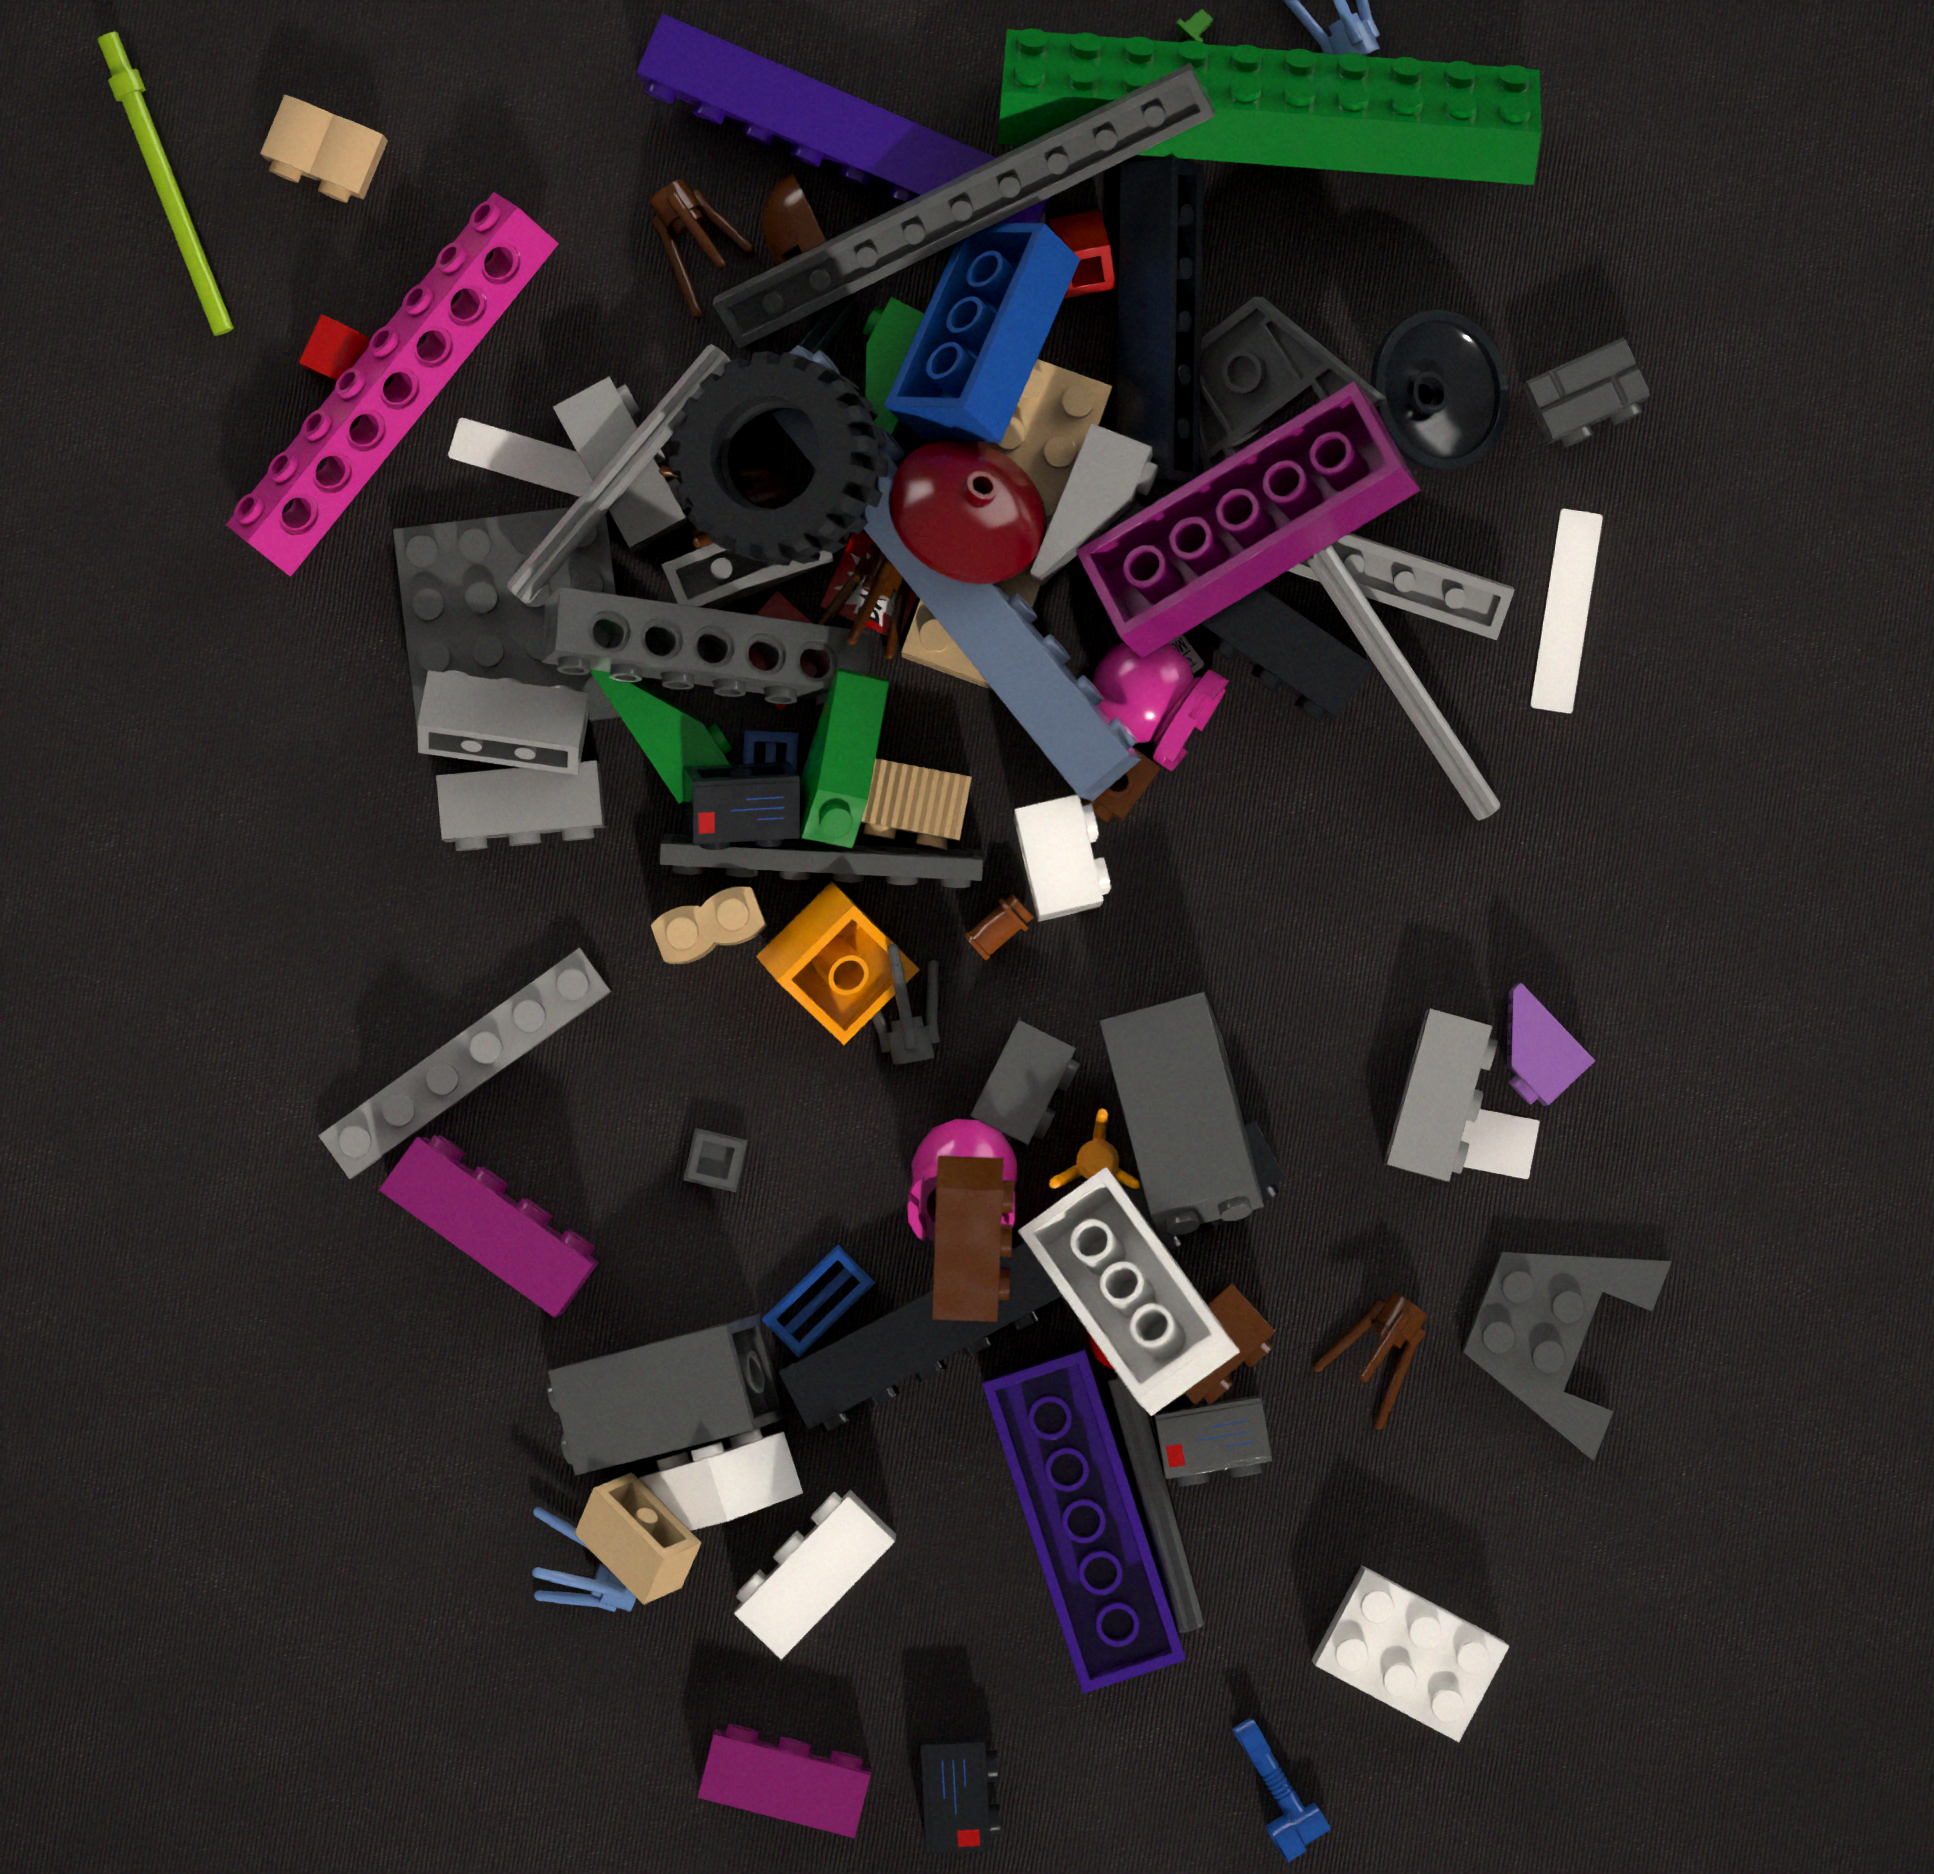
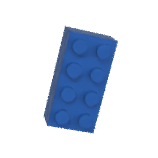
[884,223,1080,443]

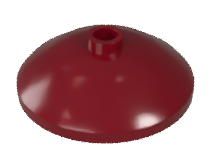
[888,440,1047,584]

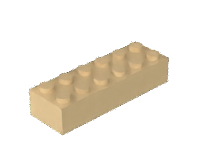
[901,359,1112,690]

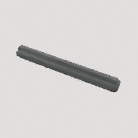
[1108,1374,1204,1633]

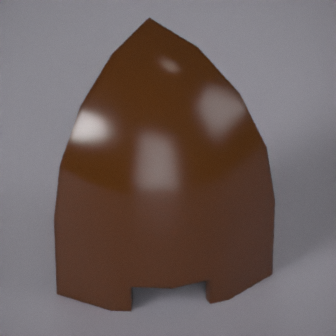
[761,174,826,266]

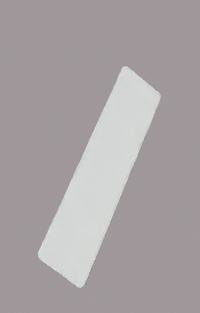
[448,418,593,497]
[1531,509,1603,713]

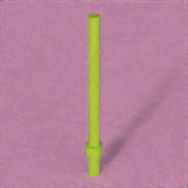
[97,32,234,336]

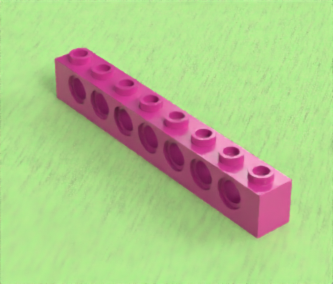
[226,192,559,577]

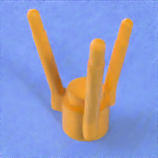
[1049,1109,1141,1190]

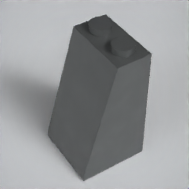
[1100,992,1264,1235]
[547,1314,786,1476]

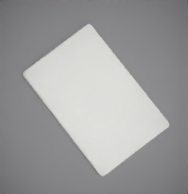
[1461,1109,1539,1179]

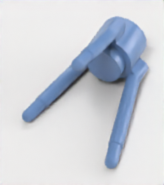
[1283,0,1380,57]
[532,1507,636,1612]

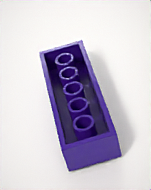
[982,1348,1186,1694]

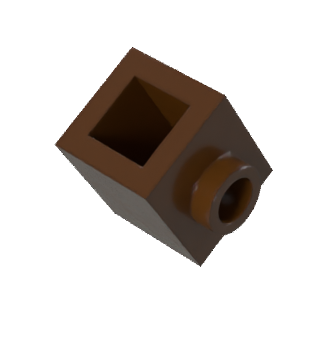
[1082,746,1161,823]

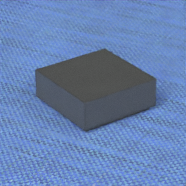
[683,1128,748,1192]

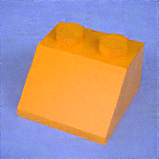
[756,881,920,1045]

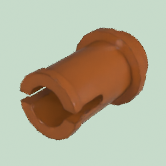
[965,894,1034,961]

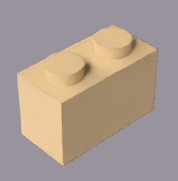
[574,1472,701,1605]

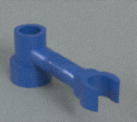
[1232,1718,1331,1863]

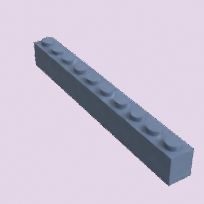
[772,345,1142,801]

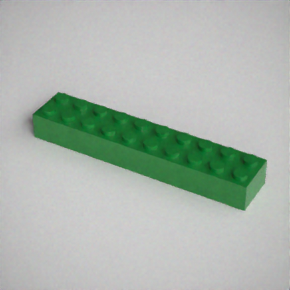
[998,28,1542,185]

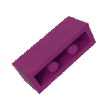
[697,1724,872,1838]

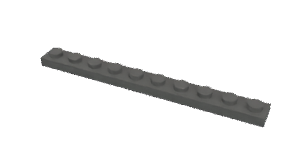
[713,63,1215,349]

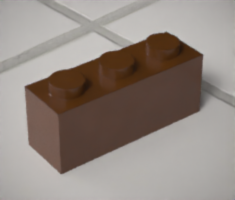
[932,1156,1014,1322]

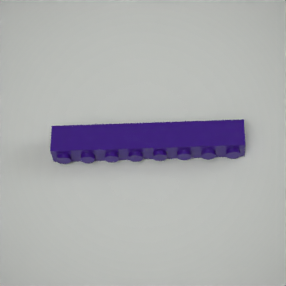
[637,14,1052,223]

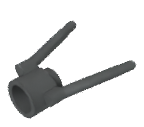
[872,943,940,1065]

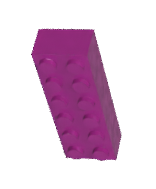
[1076,381,1420,658]

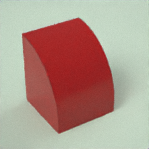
[1048,210,1116,299]
[299,314,371,384]

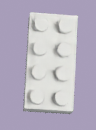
[1018,1167,1240,1416]

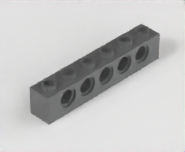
[541,587,870,710]

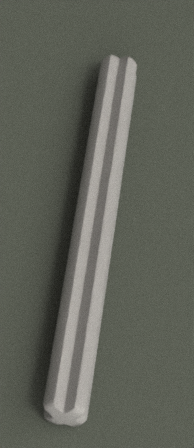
[507,344,731,603]
[1307,545,1500,821]

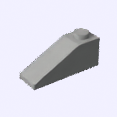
[1030,423,1158,585]

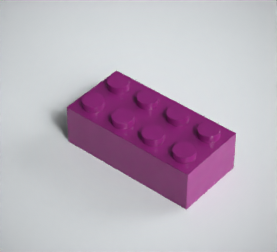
[379,1135,600,1317]

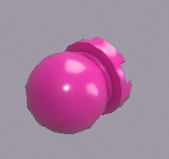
[1092,642,1229,771]
[907,1118,1018,1242]

